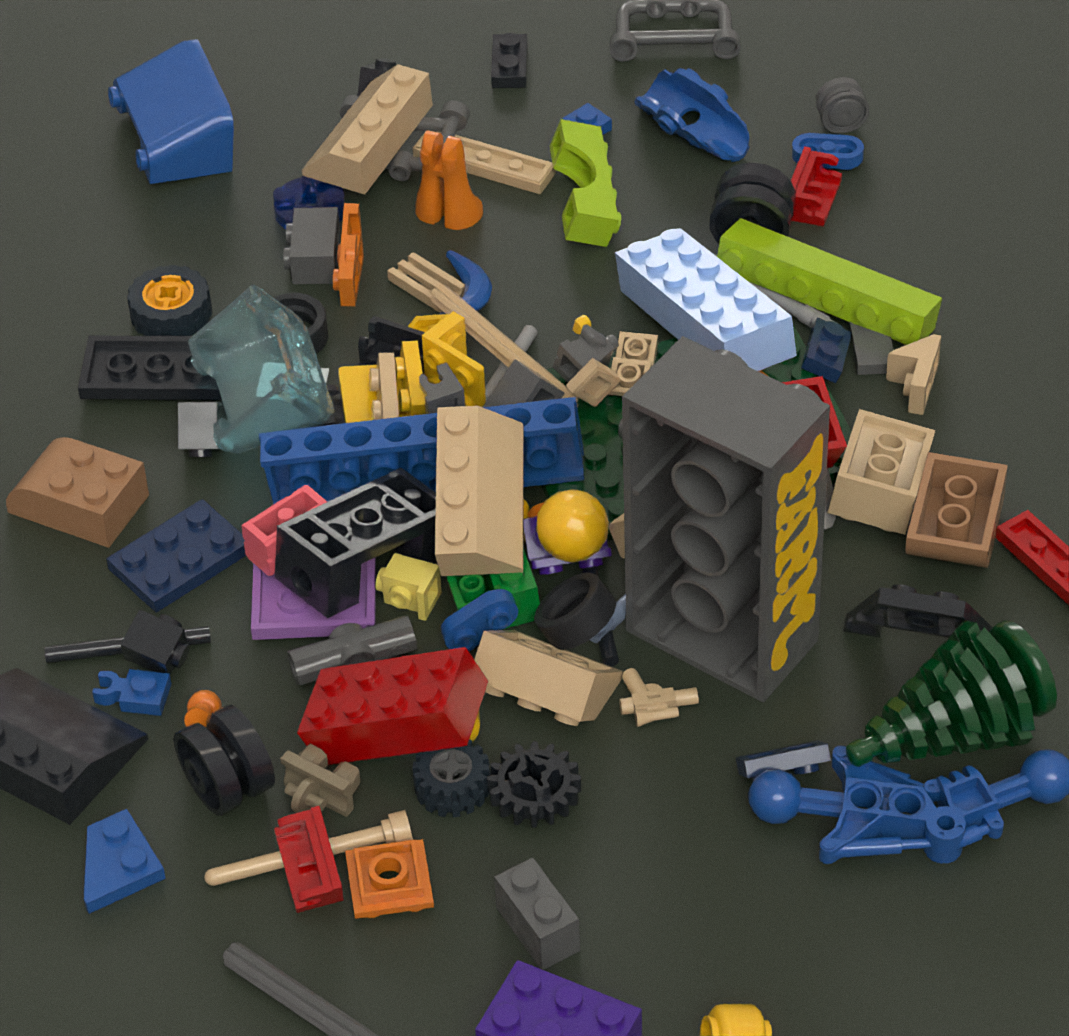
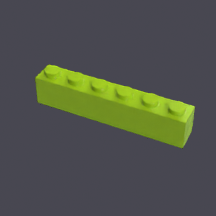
[717,218,942,345]

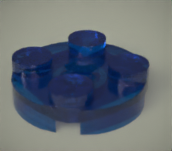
[273,175,345,229]

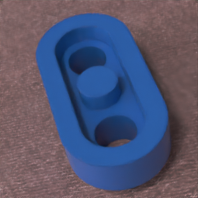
[792,133,864,170]
[441,589,518,651]

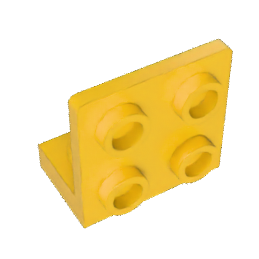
[422,311,486,407]
[338,341,426,423]

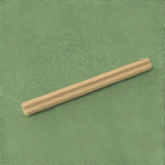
[430,284,579,408]

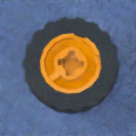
[127,265,212,336]

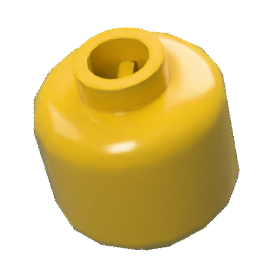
[700,1004,772,1036]

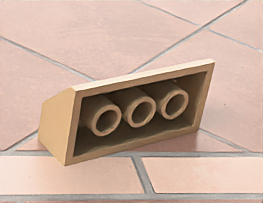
[302,64,433,194]
[435,406,524,576]

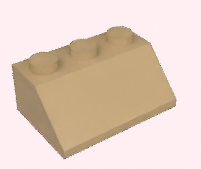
[474,630,624,726]

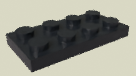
[78,335,240,400]

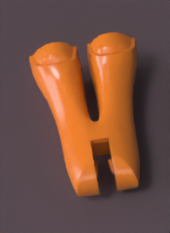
[415,130,483,230]

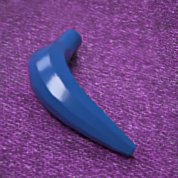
[440,250,492,314]

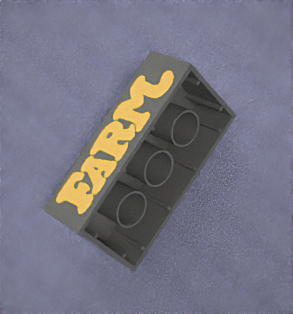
[622,336,830,703]

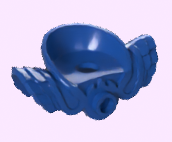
[634,68,750,162]

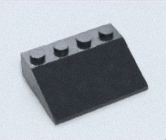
[0,668,148,825]

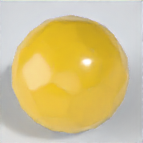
[536,489,609,562]

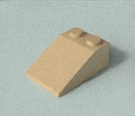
[828,409,935,535]

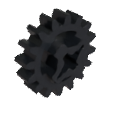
[487,741,581,828]

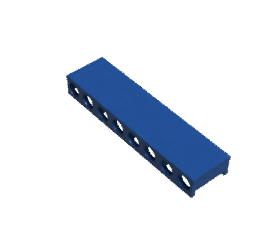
[259,397,584,505]

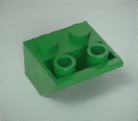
[446,549,540,630]

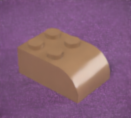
[6,437,149,548]
[906,452,1008,568]

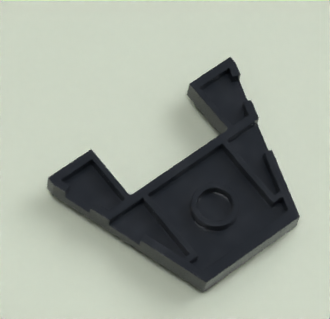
[843,584,993,638]

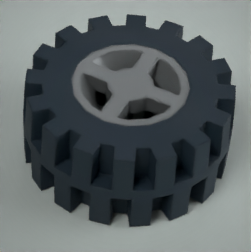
[413,739,491,818]

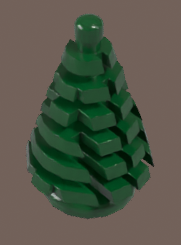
[845,620,1057,767]

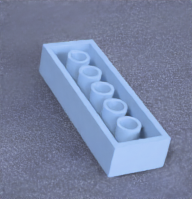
[615,228,796,371]

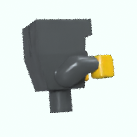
[553,315,619,382]

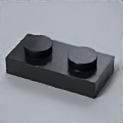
[491,33,528,88]

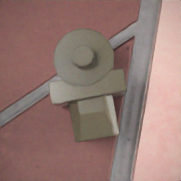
[280,744,361,817]

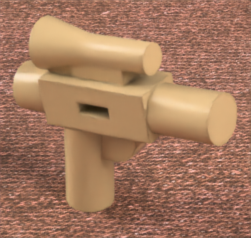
[619,668,699,727]

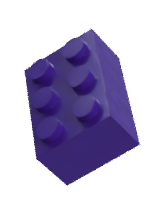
[475,960,642,1036]

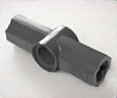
[287,616,417,685]

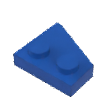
[84,809,166,914]

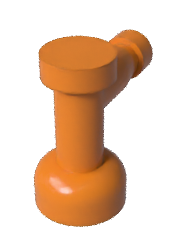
[184,690,222,727]

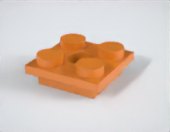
[345,839,434,919]

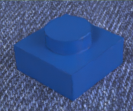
[562,103,612,135]

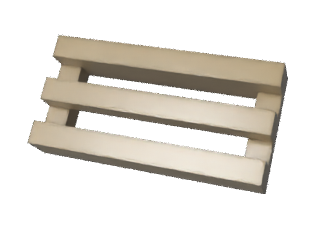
[387,252,465,313]

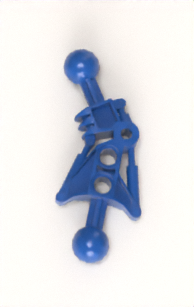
[748,746,1069,864]

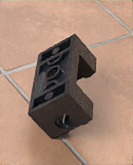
[275,468,438,618]

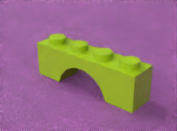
[549,119,621,247]

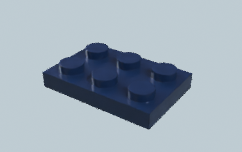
[106,499,246,613]

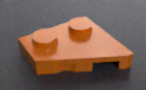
[333,203,364,307]

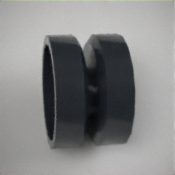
[710,162,796,243]
[173,705,276,816]

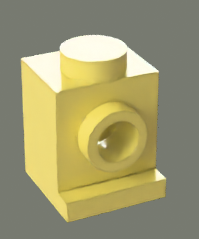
[375,553,442,621]

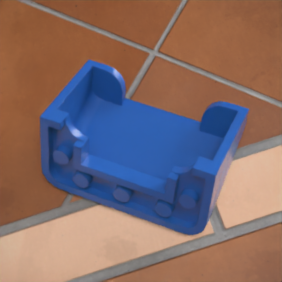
[108,39,234,184]

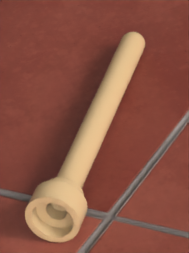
[204,810,413,886]

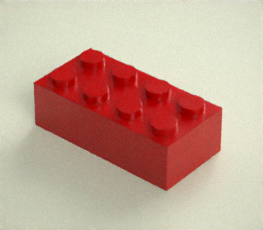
[297,647,488,765]

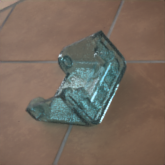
[188,284,334,454]

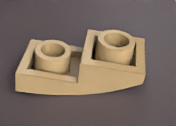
[608,331,659,396]

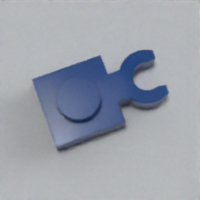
[92,669,171,716]

